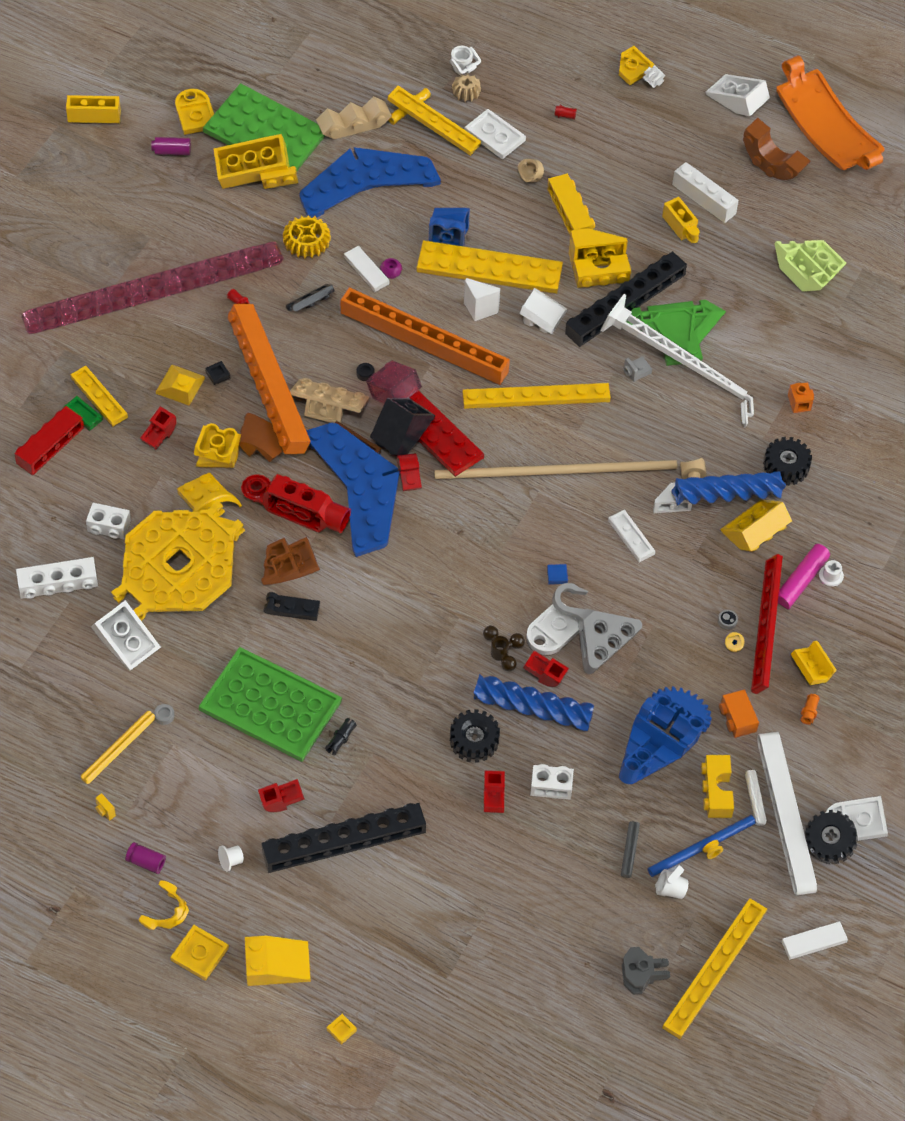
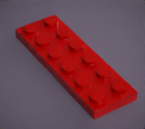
[398,387,484,477]

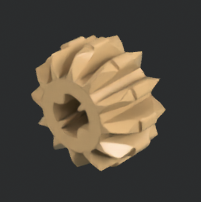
[452,74,481,102]

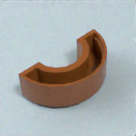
[743,118,811,180]

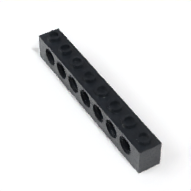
[565,251,687,347]
[261,803,426,873]

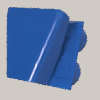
[429,208,470,246]

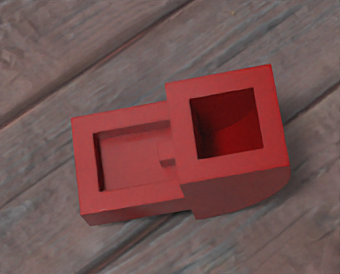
[140,406,176,450]
[396,453,422,491]
[523,651,569,687]
[483,770,505,813]
[258,779,305,812]

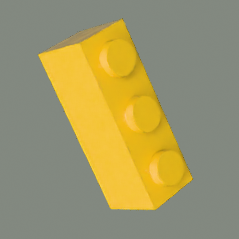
[66,95,121,123]

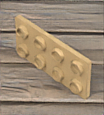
[290,378,369,423]

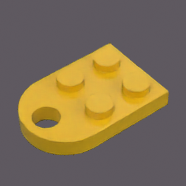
[175,89,214,135]

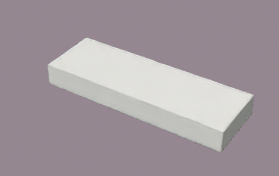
[344,246,389,292]
[608,510,655,562]
[782,921,848,960]

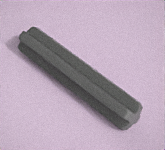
[621,821,640,878]

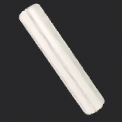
[745,770,767,826]

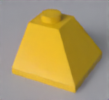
[156,365,205,406]

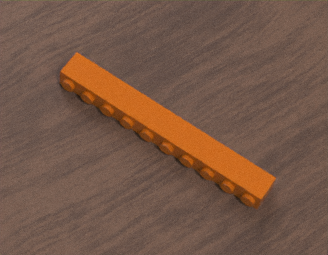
[340,287,510,385]
[228,304,311,454]

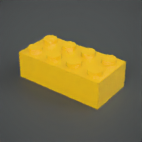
[213,134,290,189]

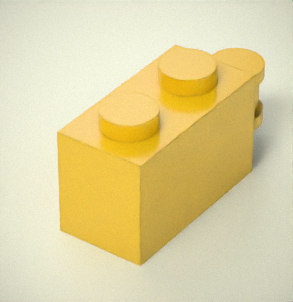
[662,197,700,243]

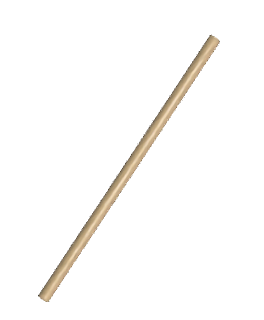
[434,460,677,479]

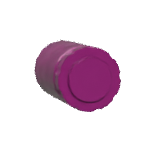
[125,842,166,874]

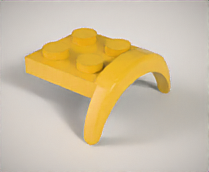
[177,472,242,512]

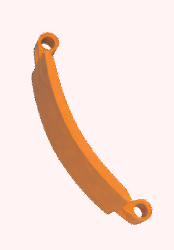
[776,55,884,170]

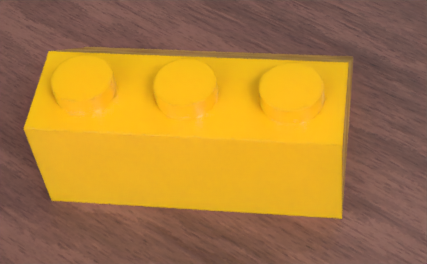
[720,500,792,552]

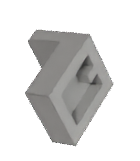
[623,356,652,382]

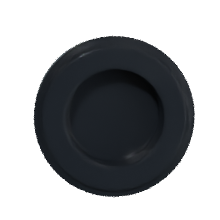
[356,363,375,381]

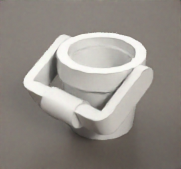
[450,46,481,75]
[655,865,689,899]

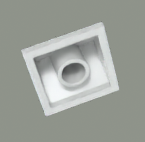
[464,278,500,321]

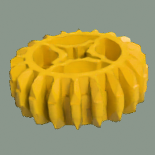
[283,215,331,259]

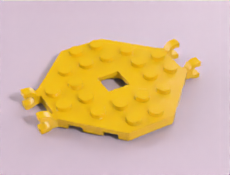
[111,500,245,621]

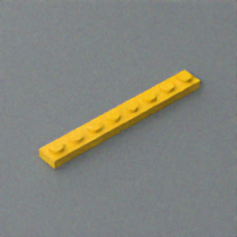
[462,383,611,409]
[662,898,767,1039]

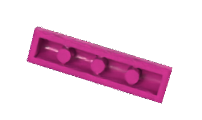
[778,544,830,610]

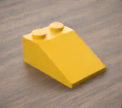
[569,228,628,269]
[245,936,311,986]

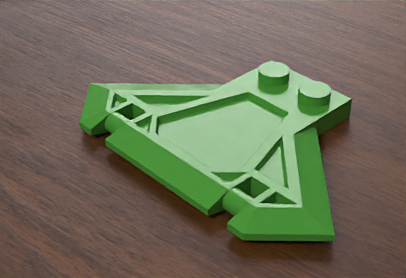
[626,300,726,366]

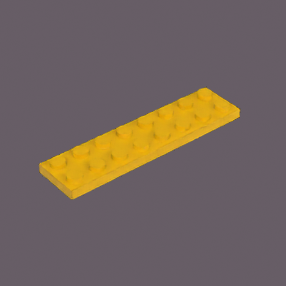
[417,240,563,294]

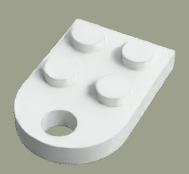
[526,602,579,655]
[825,796,888,841]

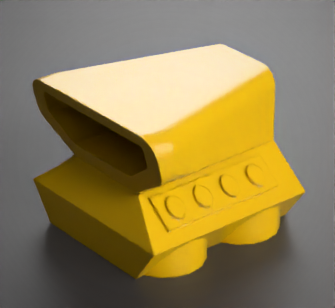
[194,423,241,468]

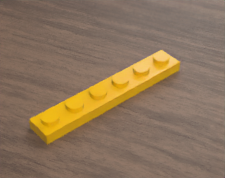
[387,85,481,156]

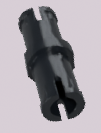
[325,718,357,755]

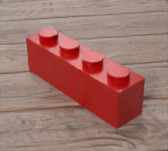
[14,406,84,476]

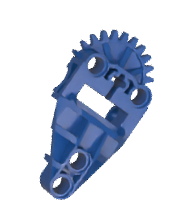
[619,686,712,784]

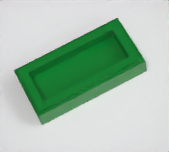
[63,396,103,431]

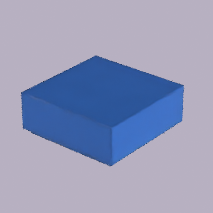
[547,564,568,585]

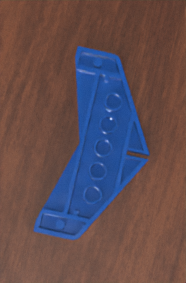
[300,147,441,218]
[306,423,400,557]

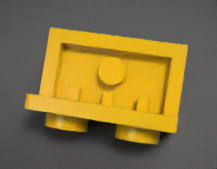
[260,166,298,189]
[791,641,836,685]

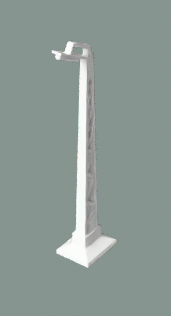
[601,294,754,428]

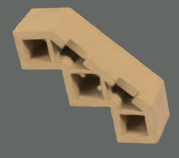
[316,96,392,139]

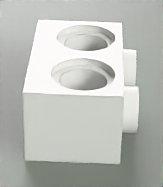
[86,503,131,539]
[530,764,574,800]

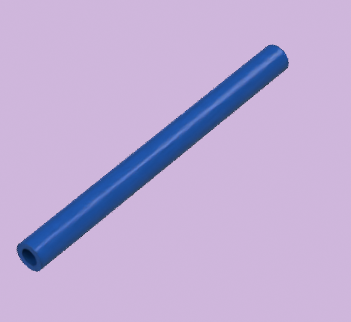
[647,815,756,877]

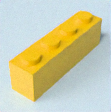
[547,173,595,234]

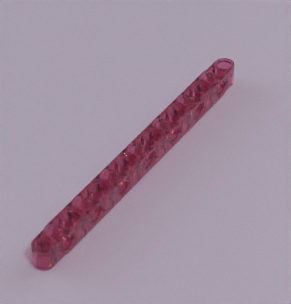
[21,242,284,334]

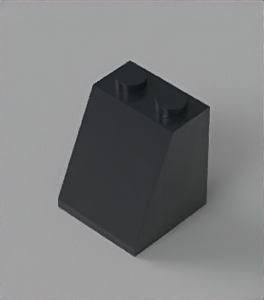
[370,398,435,456]

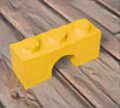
[573,254,631,288]
[701,755,734,818]

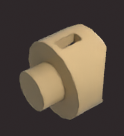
[518,159,544,183]
[680,458,706,479]

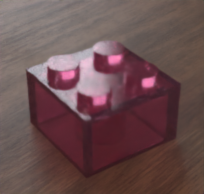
[366,360,422,403]

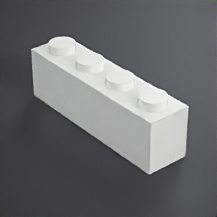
[672,162,739,223]

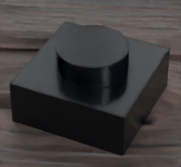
[205,361,230,385]

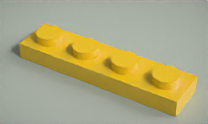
[70,366,128,427]

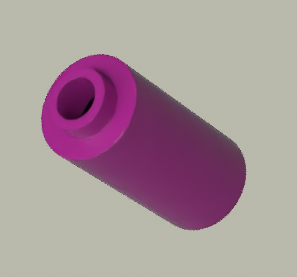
[151,137,191,155]

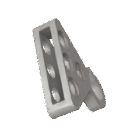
[552,583,642,674]

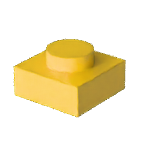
[95,793,116,821]
[327,1014,357,1045]

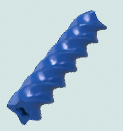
[671,471,786,506]
[474,674,594,731]

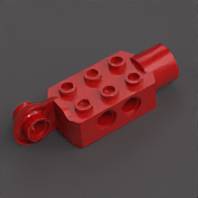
[241,474,351,533]

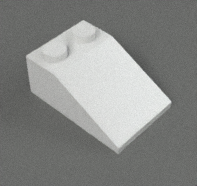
[706,74,770,116]
[91,600,161,671]

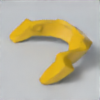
[139,880,189,930]

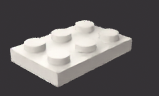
[464,109,526,159]

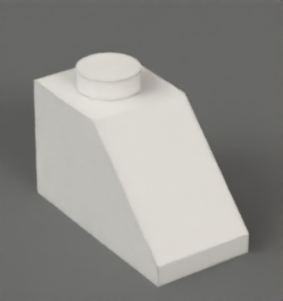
[653,483,692,513]

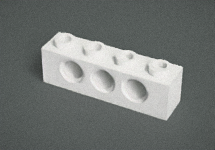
[16,557,98,599]

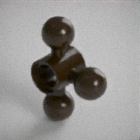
[483,625,525,671]

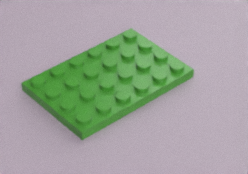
[203,83,325,171]
[199,647,342,762]

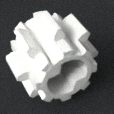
[643,65,665,88]

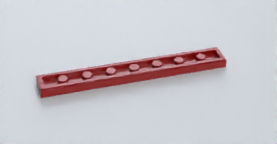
[751,554,783,694]

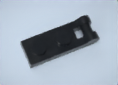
[263,592,320,621]

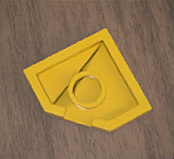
[619,46,656,85]

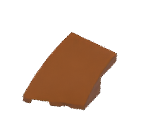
[239,412,283,463]
[261,537,320,585]

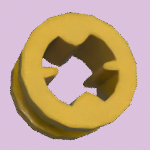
[703,840,723,859]

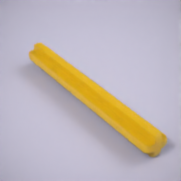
[81,711,155,784]

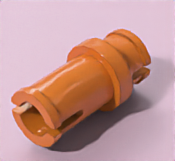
[801,694,820,725]

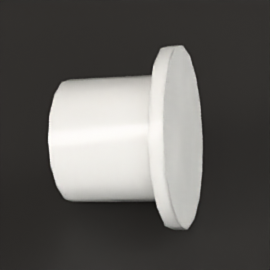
[819,560,844,587]
[218,845,244,872]

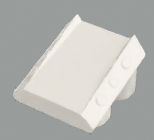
[520,288,567,334]

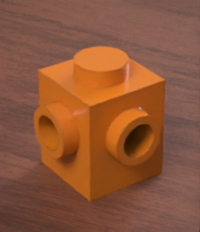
[788,382,814,413]

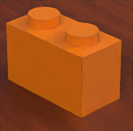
[719,689,759,738]

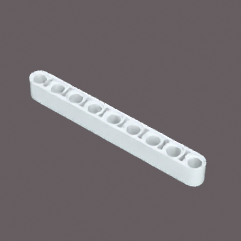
[757,732,817,896]

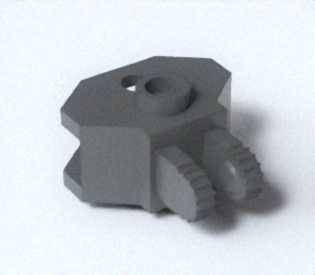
[622,947,671,995]

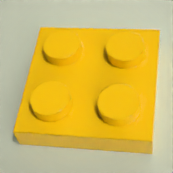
[170,925,229,981]

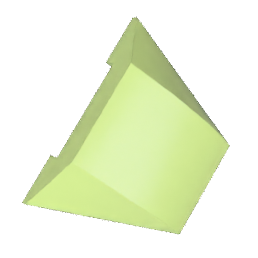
[775,240,846,292]

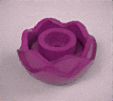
[380,258,402,279]

